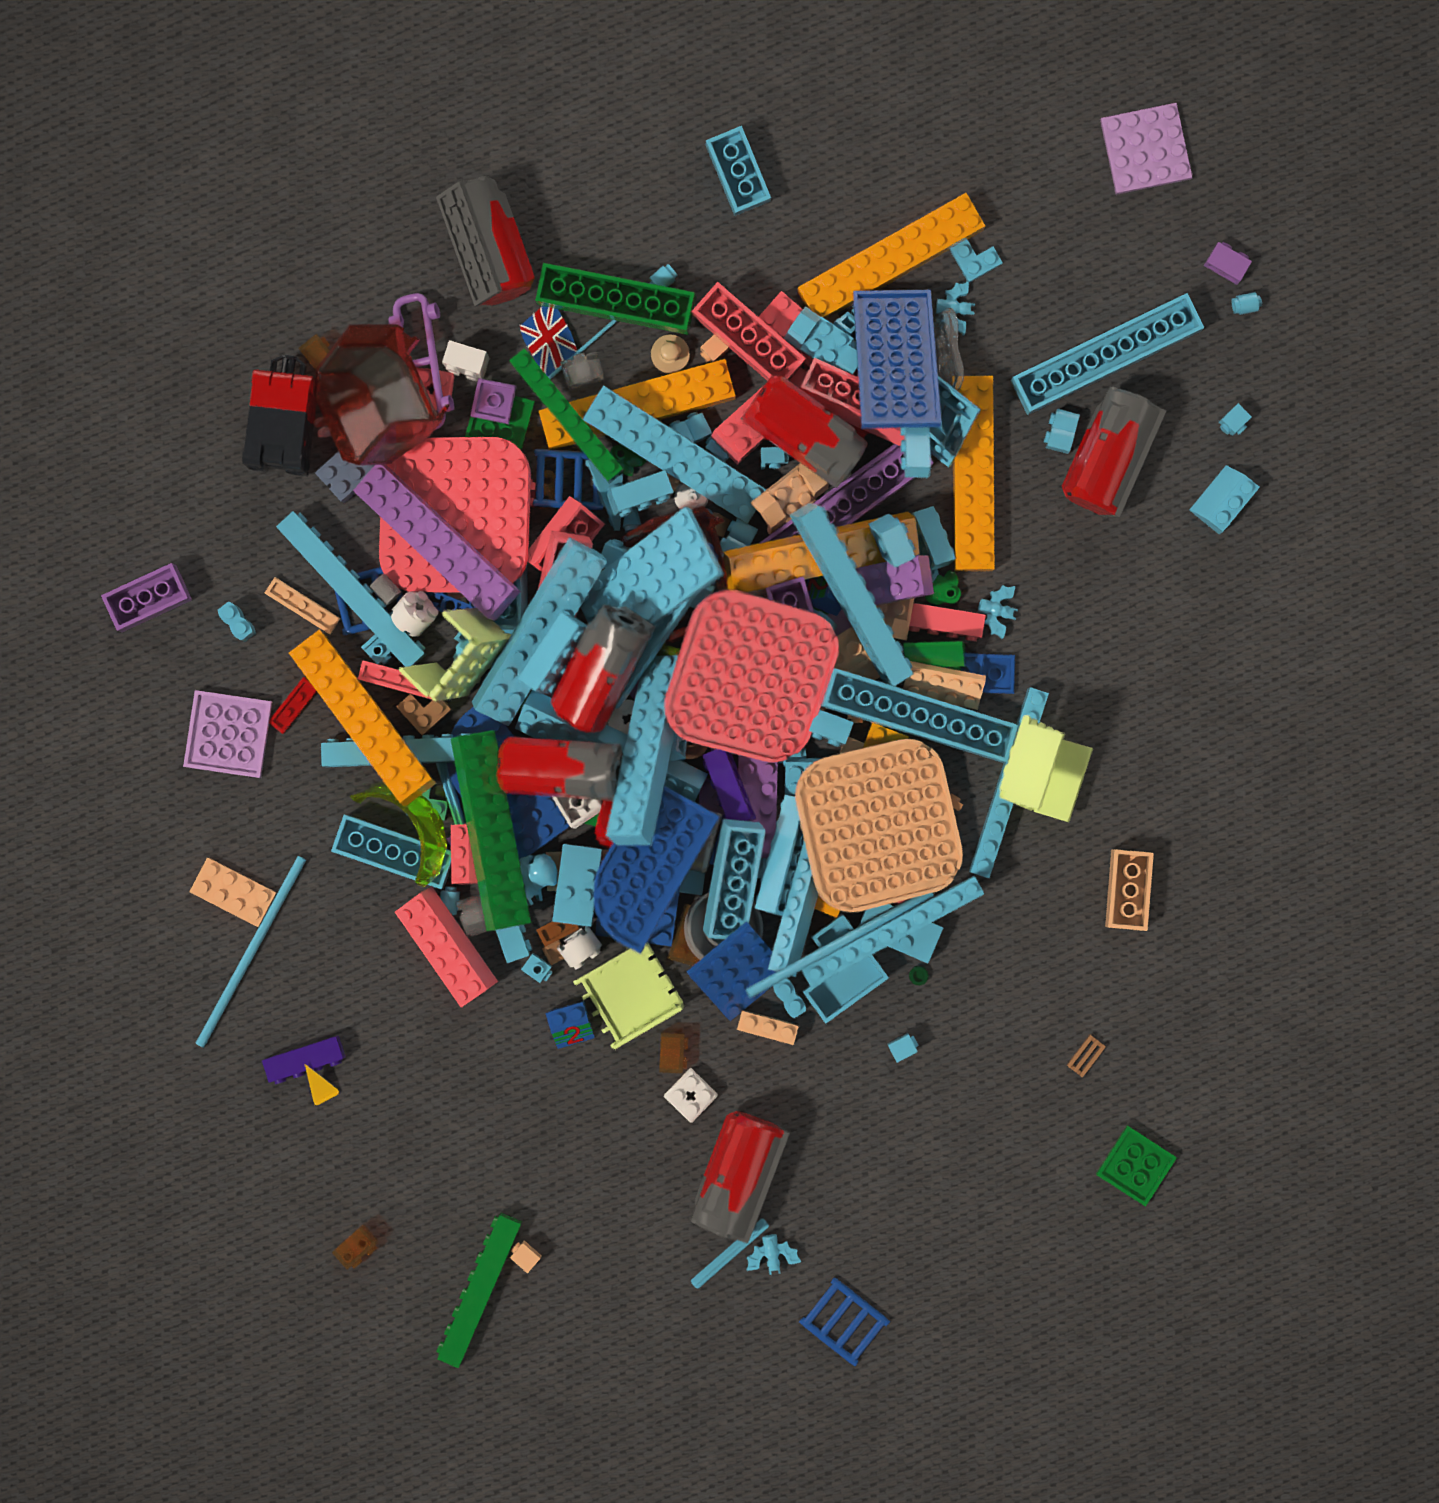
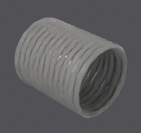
[370,574,401,605]

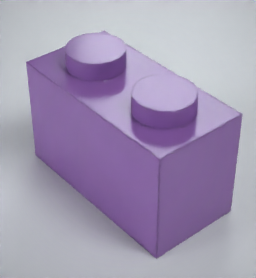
[1204,242,1252,285]

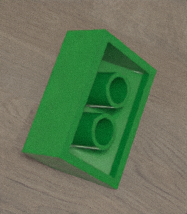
[904,641,966,671]

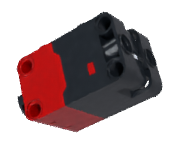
[242,355,319,477]

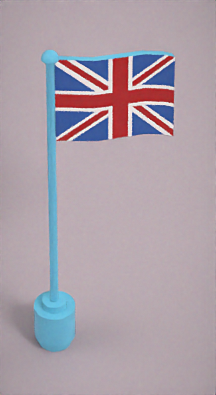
[520,264,678,379]

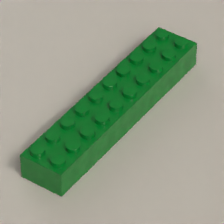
[450,730,531,931]

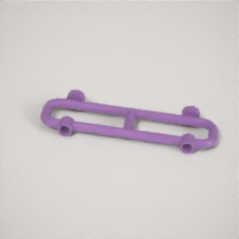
[389,293,454,433]

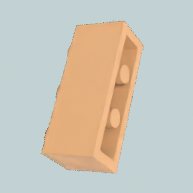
[737,1010,799,1045]

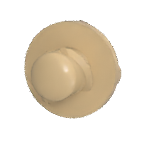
[651,335,690,374]

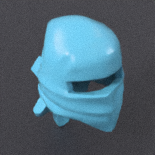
[519,854,558,905]

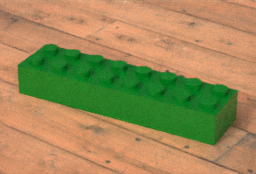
[535,263,696,335]

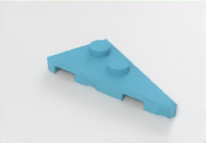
[586,460,623,531]

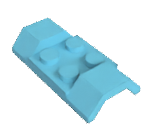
[784,306,858,375]

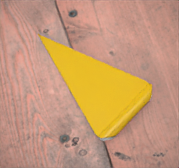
[304,1063,339,1105]

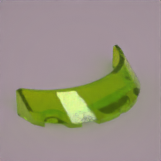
[350,785,447,887]

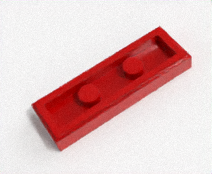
[269,677,317,734]

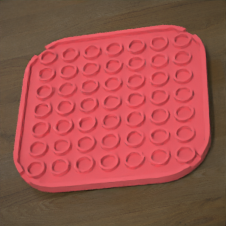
[379,437,531,593]
[664,590,839,762]

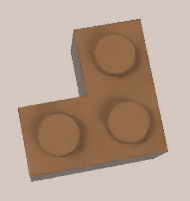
[396,694,453,735]

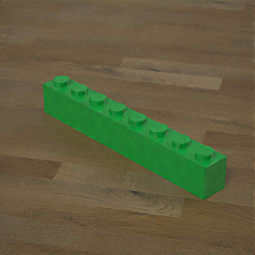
[509,348,624,484]
[436,1213,522,1368]

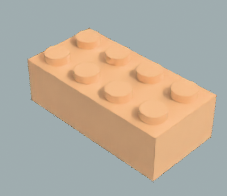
[1105,849,1154,931]

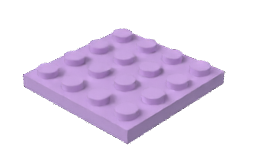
[1100,103,1192,195]
[183,690,273,778]

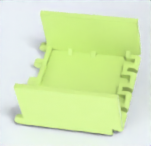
[399,608,511,701]
[1000,715,1093,822]
[573,943,685,1049]

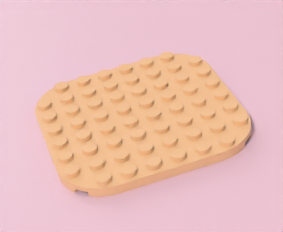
[795,739,963,912]

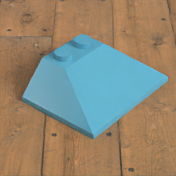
[929,376,981,467]

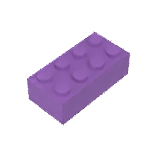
[855,555,934,606]
[101,563,192,632]

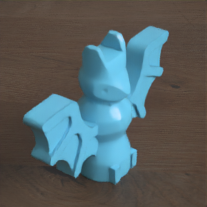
[936,282,975,335]
[978,585,1018,639]
[747,1234,801,1275]

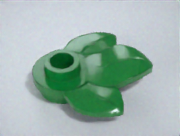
[610,444,647,476]
[925,570,961,605]

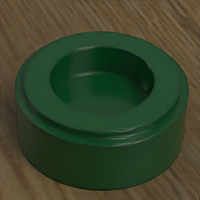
[909,966,929,986]

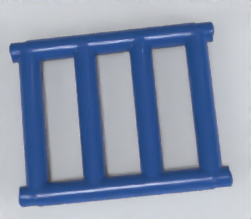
[533,449,603,510]
[334,567,403,635]
[799,1277,890,1366]

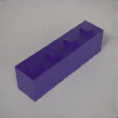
[703,749,756,822]
[262,1035,345,1084]

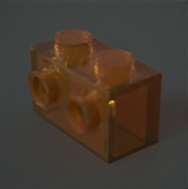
[332,1224,378,1270]

